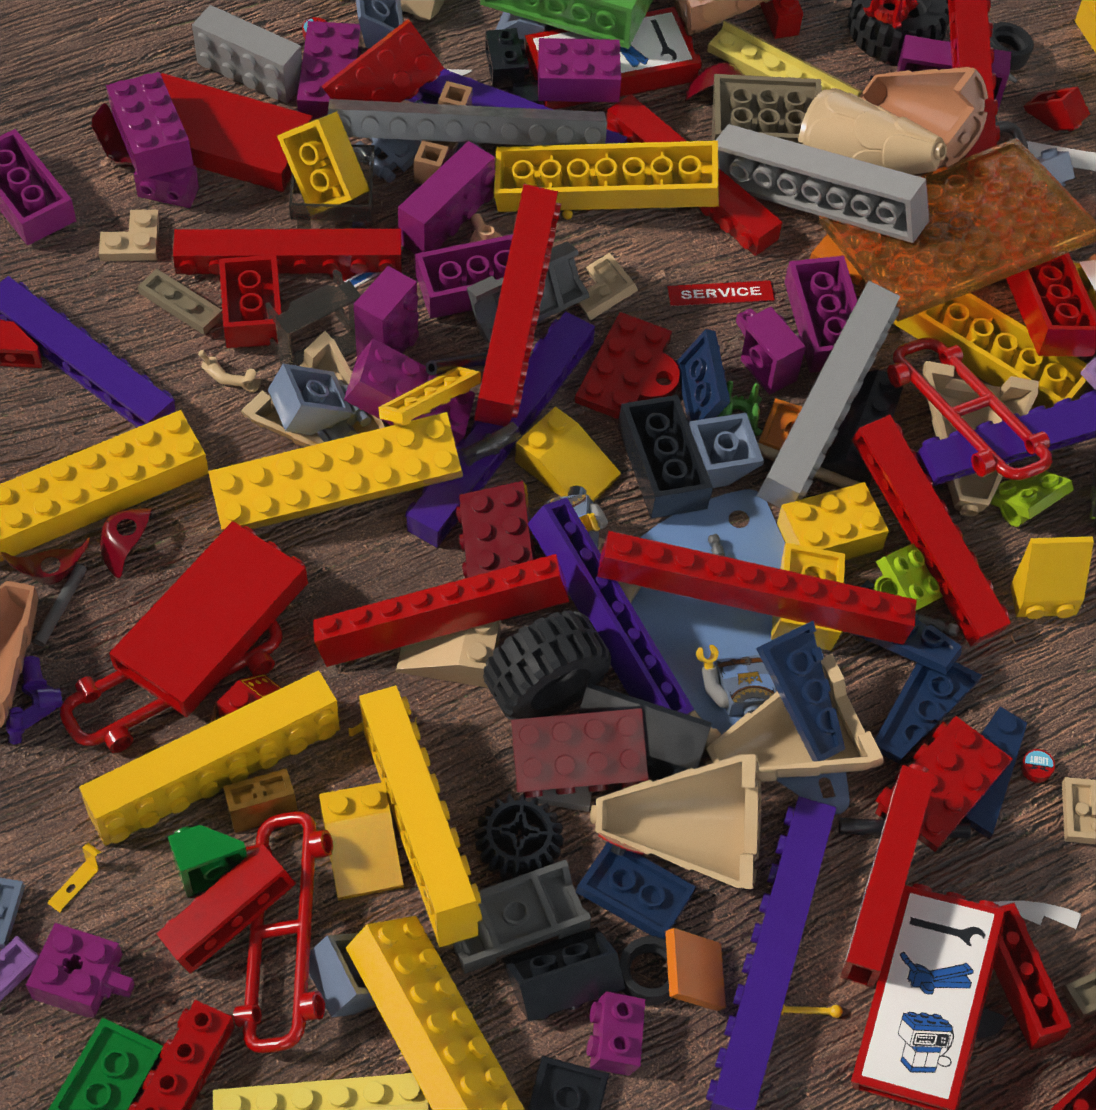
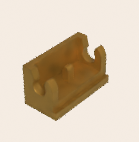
[223,768,298,833]

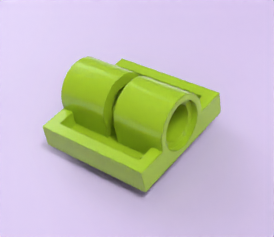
[990,471,1074,527]
[874,543,943,611]

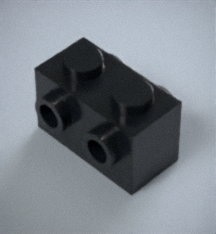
[485,28,529,88]

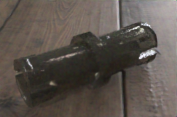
[460,422,521,467]

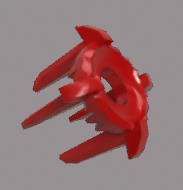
[863,0,918,28]

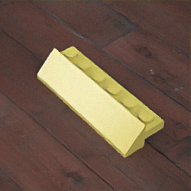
[707,21,863,97]
[213,1073,429,1110]

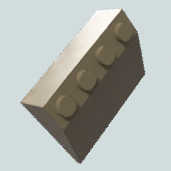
[712,74,822,144]

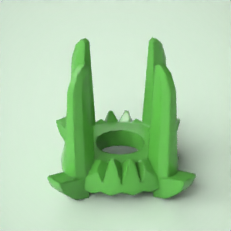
[717,381,763,436]

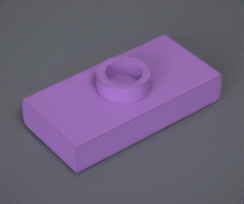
[0,936,39,1001]

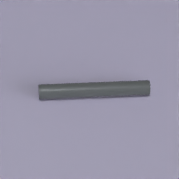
[33,564,87,647]

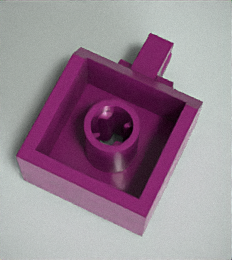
[736,306,805,395]
[26,923,135,1018]

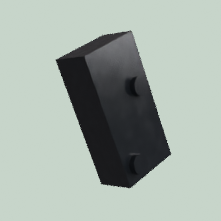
[617,395,713,518]

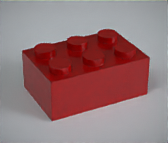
[219,254,284,348]

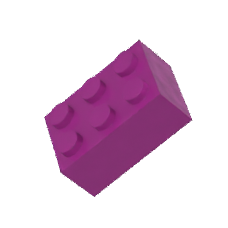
[538,38,621,102]
[353,266,419,357]

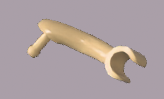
[198,350,262,392]

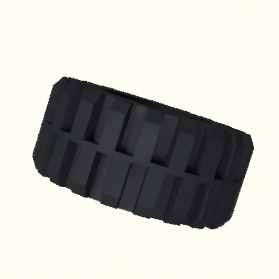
[848,0,949,64]
[483,610,611,720]

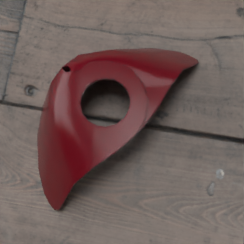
[685,63,745,101]
[91,103,133,165]
[100,508,152,578]
[1,537,90,585]

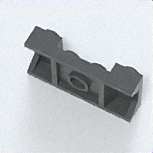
[467,241,590,344]
[452,860,591,974]

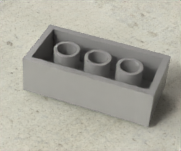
[192,5,302,104]

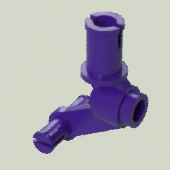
[6,656,62,745]

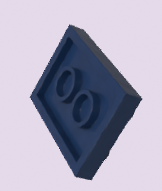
[676,329,730,423]
[576,842,696,939]

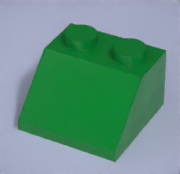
[167,825,247,898]

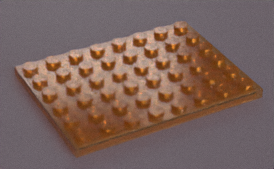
[819,138,1096,321]

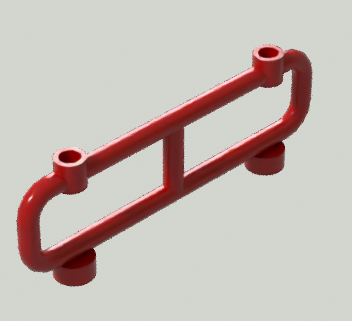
[887,338,1053,480]
[60,620,283,753]
[233,811,333,1054]

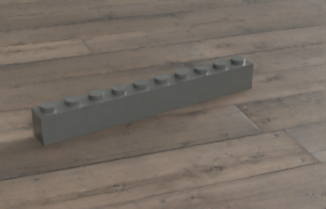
[328,99,607,146]

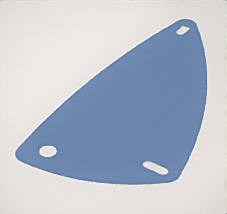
[631,489,850,815]

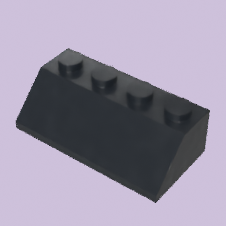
[820,369,904,488]
[578,682,712,779]

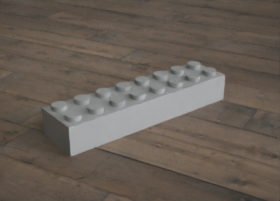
[715,124,929,243]
[757,281,900,508]

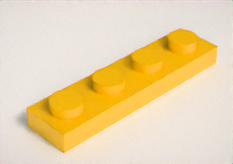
[379,366,481,425]

